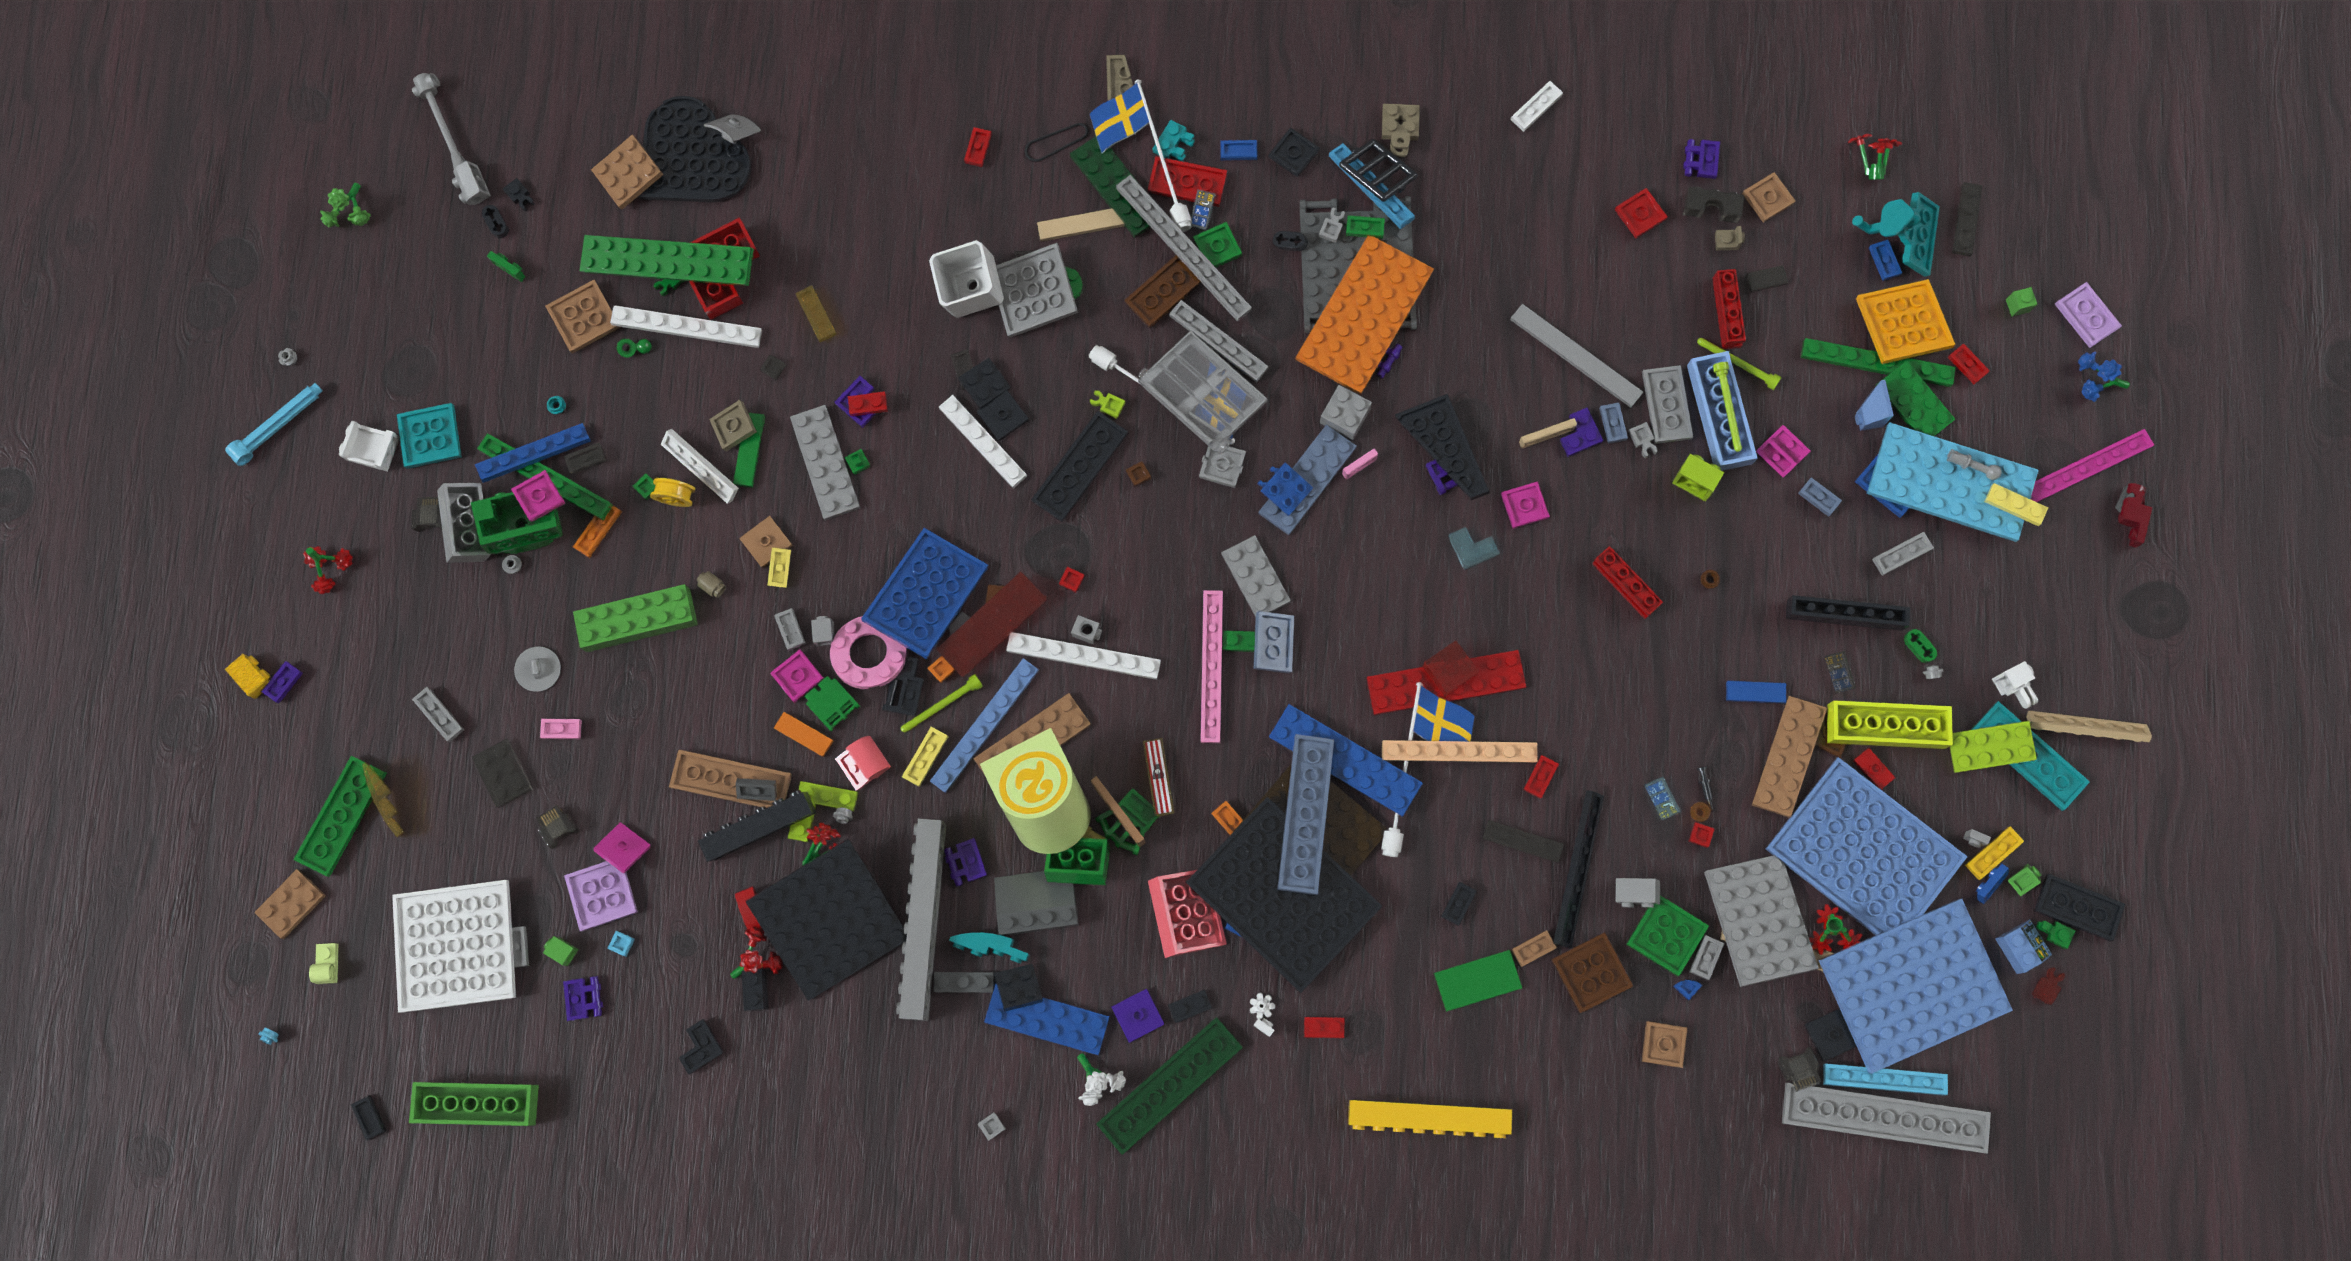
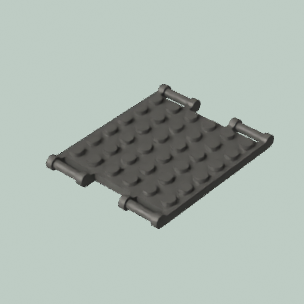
[1299,196,1417,333]

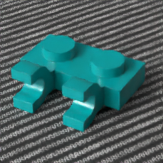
[1152,120,1195,162]

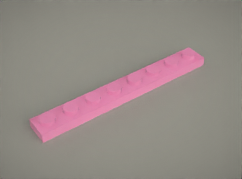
[1201,591,1223,743]

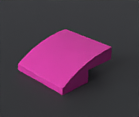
[1756,425,1811,478]

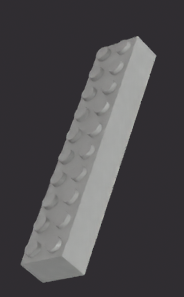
[896,819,946,1021]

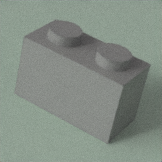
[1616,878,1660,908]

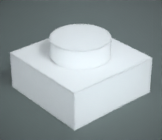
[1253,1018,1274,1037]

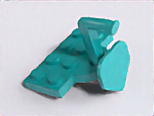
[1852,192,1940,276]

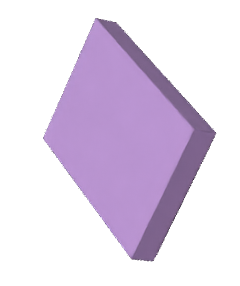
[2055,282,2122,348]

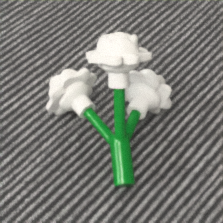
[1077,1053,1126,1106]

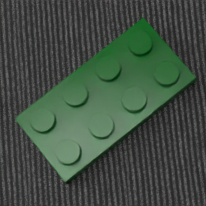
[1875,361,1955,436]

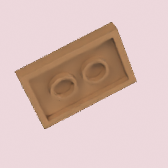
[254,869,326,939]

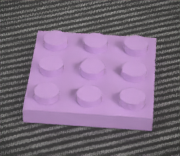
[564,861,638,932]

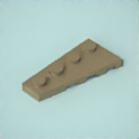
[1107,55,1133,101]

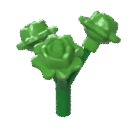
[320,183,371,228]

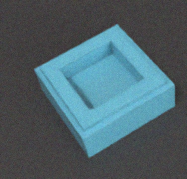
[607,931,635,957]

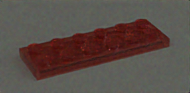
[936,572,1047,678]

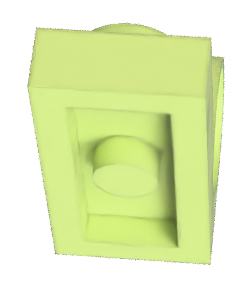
[309,943,339,984]

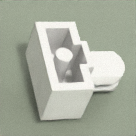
[1992,661,2038,709]

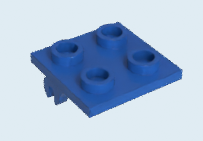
[1257,463,1313,516]

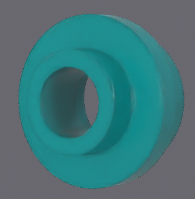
[547,396,566,415]

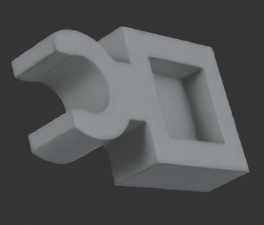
[1319,208,1345,243]
[1628,422,1657,458]

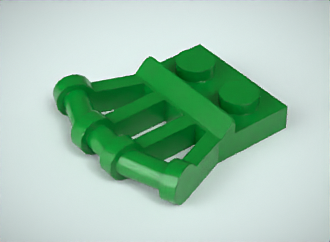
[1095,788,1162,855]

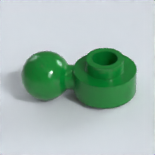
[616,338,652,358]

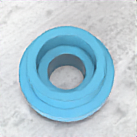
[258,1028,279,1045]

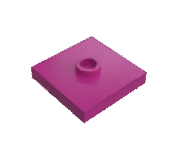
[511,470,565,522]
[1501,481,1550,529]
[770,649,824,703]
[594,822,650,874]

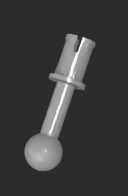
[1947,449,2002,480]

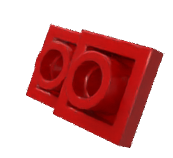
[735,886,762,929]

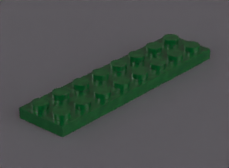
[1096,1017,1243,1155]

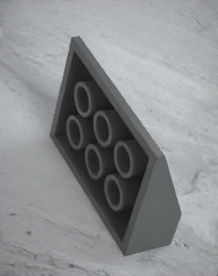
[994,871,1079,936]

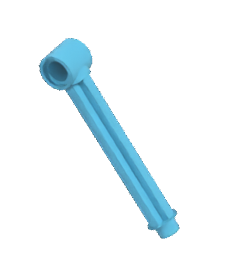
[225,383,323,466]

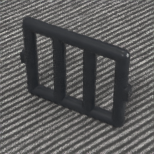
[1339,139,1418,202]

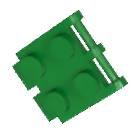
[804,676,860,732]

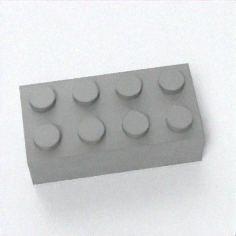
[437,483,491,563]

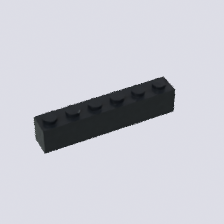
[1786,595,1910,631]
[698,790,817,862]

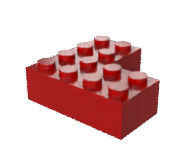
[689,217,760,320]

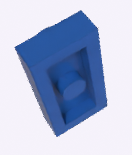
[1869,240,1902,281]
[1976,864,2009,904]

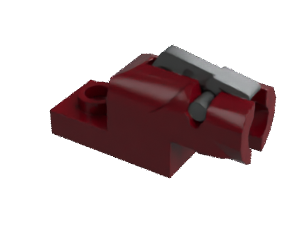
[2115,483,2153,548]

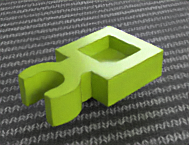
[1090,391,1125,419]

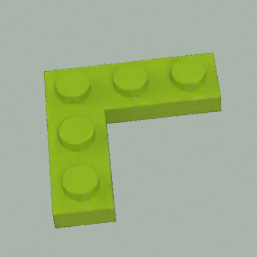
[788,781,858,842]

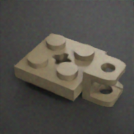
[1382,104,1420,157]

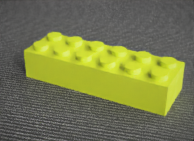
[1827,701,1953,749]

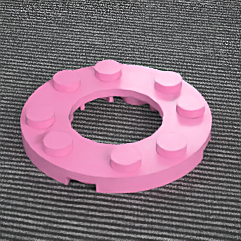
[830,616,907,689]

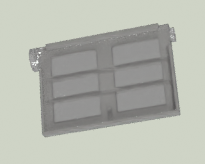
[1138,331,1267,454]

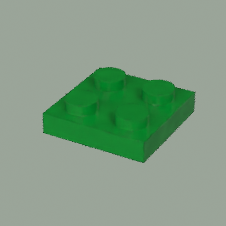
[1193,222,1242,268]

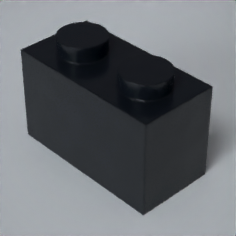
[742,969,768,1012]

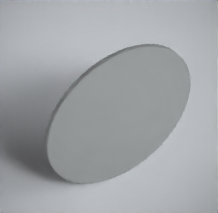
[514,647,561,692]

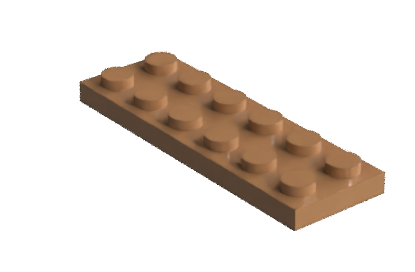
[973,693,1091,775]
[1752,696,1827,818]
[669,750,792,809]

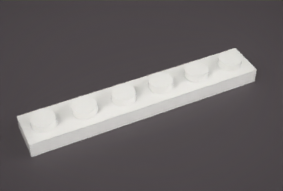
[939,395,1027,488]

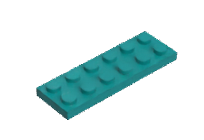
[1971,701,2090,811]

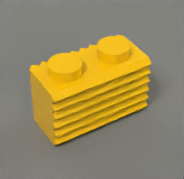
[225,654,271,699]

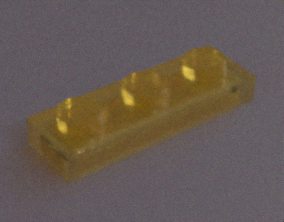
[795,285,837,343]

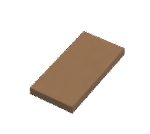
[1091,776,1146,847]

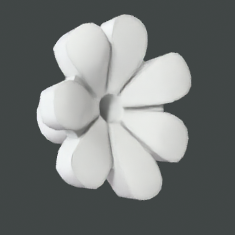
[1250,993,1275,1019]

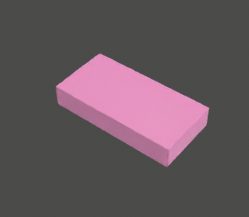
[1342,449,1378,479]

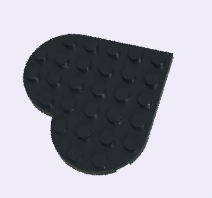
[638,96,751,202]

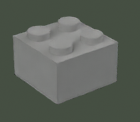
[1320,385,1372,440]

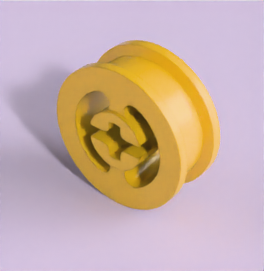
[650,478,695,507]

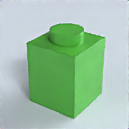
[2006,287,2037,317]
[543,936,579,966]

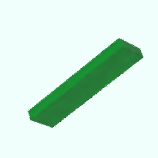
[733,413,765,488]

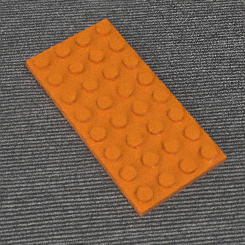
[1295,236,1434,395]

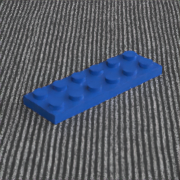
[984,984,1110,1056]

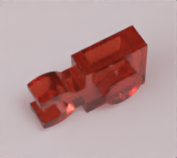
[2032,967,2065,1005]

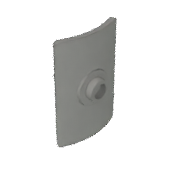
[704,114,761,144]

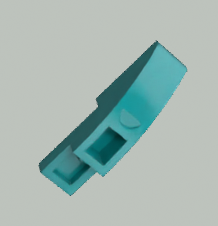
[949,933,1030,964]

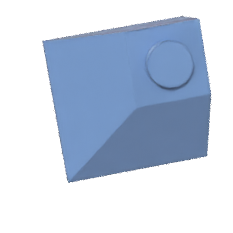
[1855,380,1893,431]

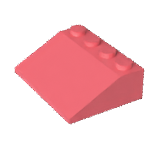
[1148,870,1227,958]

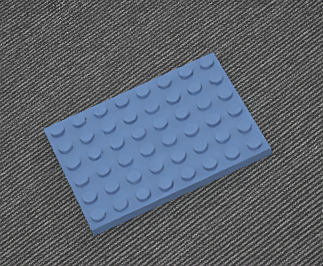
[1765,757,1967,935]
[1818,899,2013,1074]

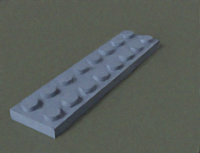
[1277,734,1334,895]

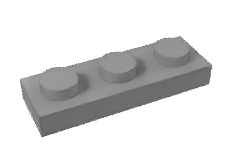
[1872,532,1934,576]
[412,687,464,742]

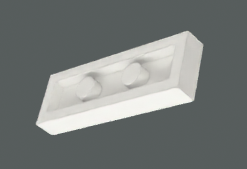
[1511,81,1563,132]

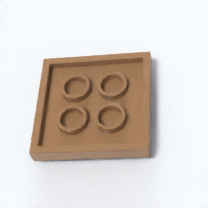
[591,135,664,209]
[545,280,620,354]

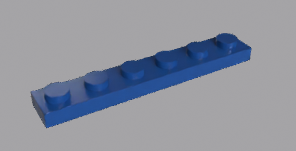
[475,423,591,483]

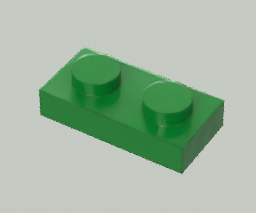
[1346,216,1385,239]
[487,251,526,282]
[1223,631,1255,652]

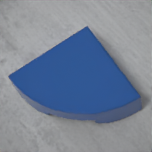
[1673,980,1702,1000]

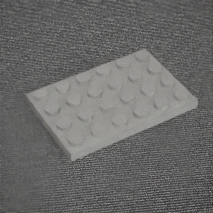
[1704,855,1818,987]

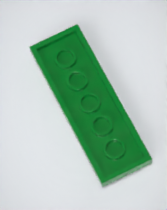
[293,756,387,877]

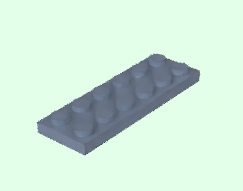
[1259,424,1357,535]

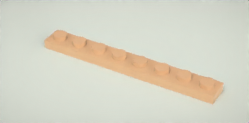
[1382,740,1537,763]

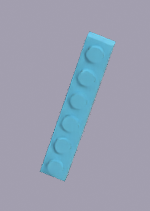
[1823,1064,1948,1095]

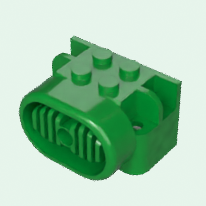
[471,492,563,554]

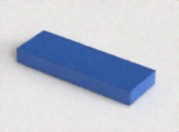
[1726,681,1786,704]

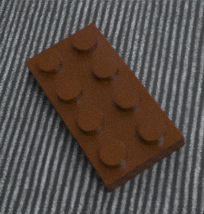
[1125,255,1202,328]

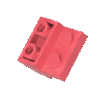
[836,736,891,790]

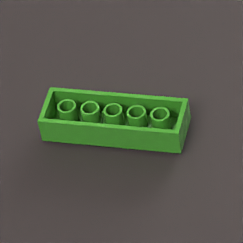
[573,584,698,652]
[409,1082,539,1126]

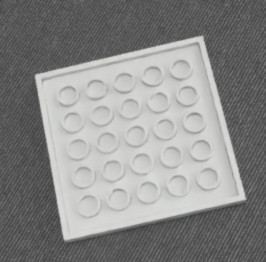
[392,880,516,1013]

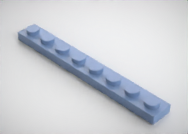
[930,658,1039,793]

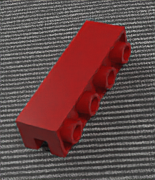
[1713,269,1746,349]
[1592,546,1663,619]

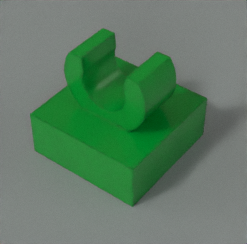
[845,449,871,475]

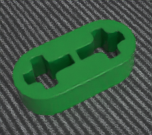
[1904,629,1937,663]

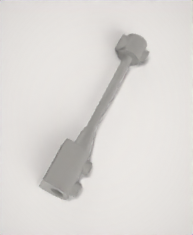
[412,73,491,205]

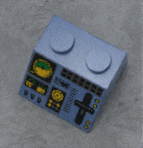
[1995,920,2052,974]

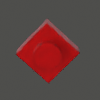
[1059,567,1085,593]
[1688,822,1714,848]

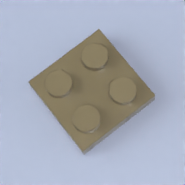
[709,400,757,451]

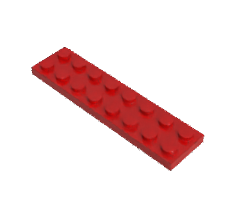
[1366,650,1526,715]

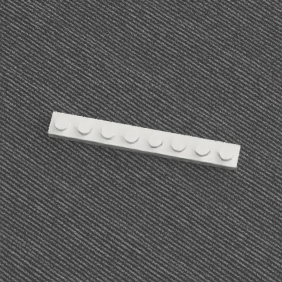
[610,306,762,348]
[1006,632,1161,680]

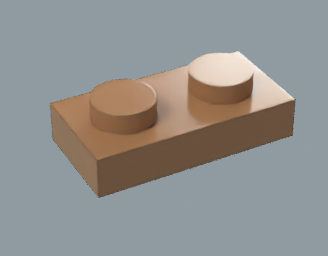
[1511,931,1557,967]

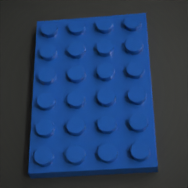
[861,528,988,659]

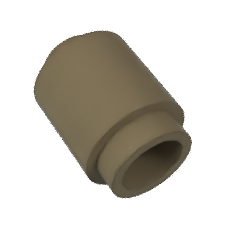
[697,571,726,598]

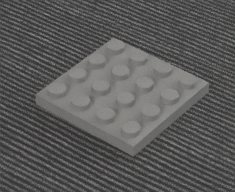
[996,243,1078,338]

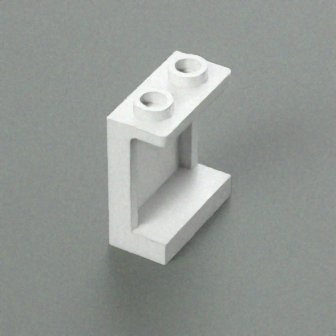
[339,421,400,472]

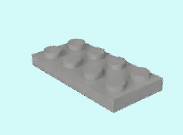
[1642,365,1693,444]
[1221,535,1291,617]

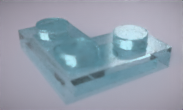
[1448,527,1499,570]

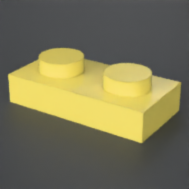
[767,548,791,588]

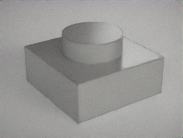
[1963,829,1991,848]
[978,1112,1006,1141]

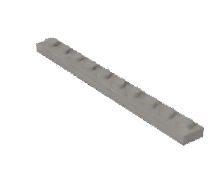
[1116,175,1252,322]

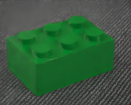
[1044,838,1110,885]

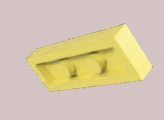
[1984,483,2048,526]
[902,727,948,787]

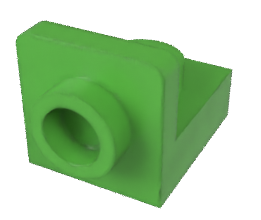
[2008,864,2042,896]

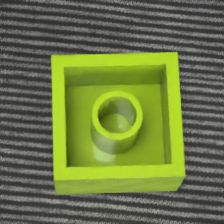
[1672,454,1724,502]

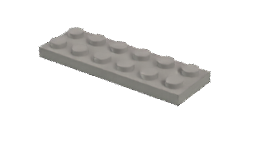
[790,405,860,521]

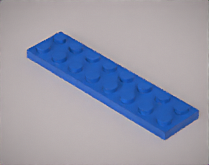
[1269,704,1423,817]

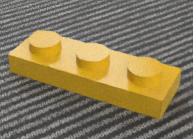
[1965,826,2024,880]

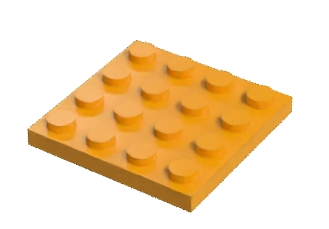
[1856,279,1955,364]

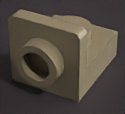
[1715,226,1745,250]

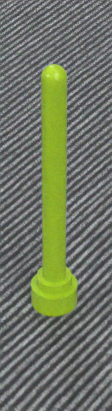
[1697,338,1781,390]
[1713,362,1742,452]
[901,674,983,733]

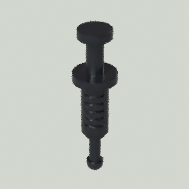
[1697,766,1714,812]

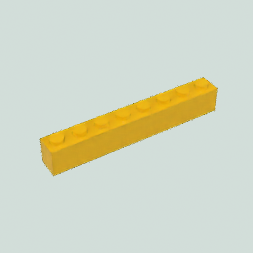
[1348,1100,1512,1138]

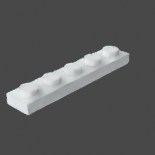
[661,429,739,504]

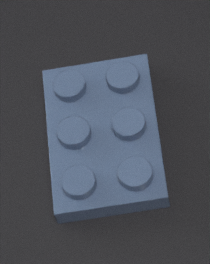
[1254,611,1294,673]

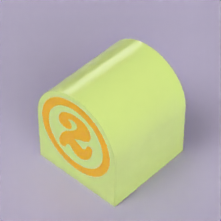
[980,728,1091,854]

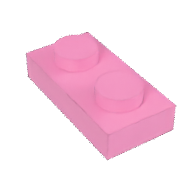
[540,719,582,739]

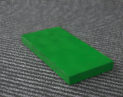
[1434,950,1522,1012]

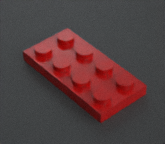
[1148,156,1227,207]

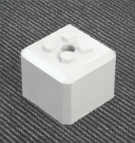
[929,240,1004,318]

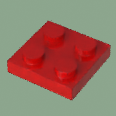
[1615,188,1667,238]

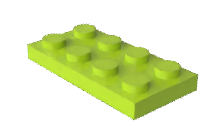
[1949,721,2037,773]

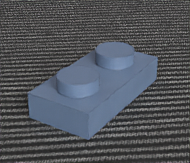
[1599,403,1628,444]
[1798,478,1842,517]

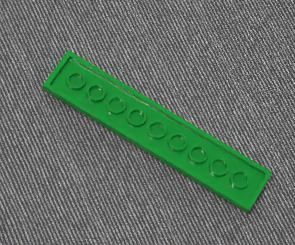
[579,235,754,286]

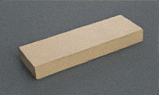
[1519,418,1577,448]

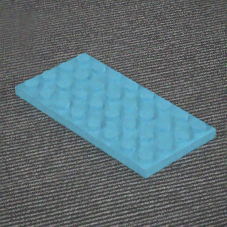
[1867,422,2038,542]

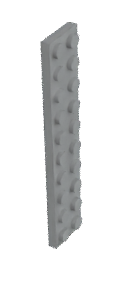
[1782,1083,1991,1154]

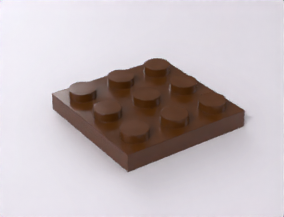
[1551,932,1633,1014]

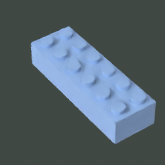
[1687,351,1757,471]

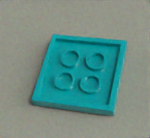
[397,403,462,469]

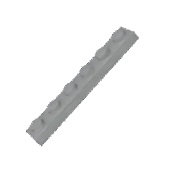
[1169,300,1268,383]

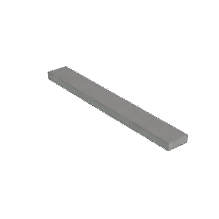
[1510,304,1643,408]

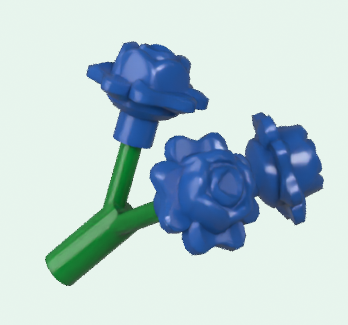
[2078,352,2130,402]

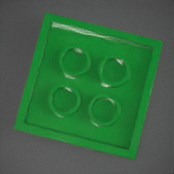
[1626,895,1709,977]

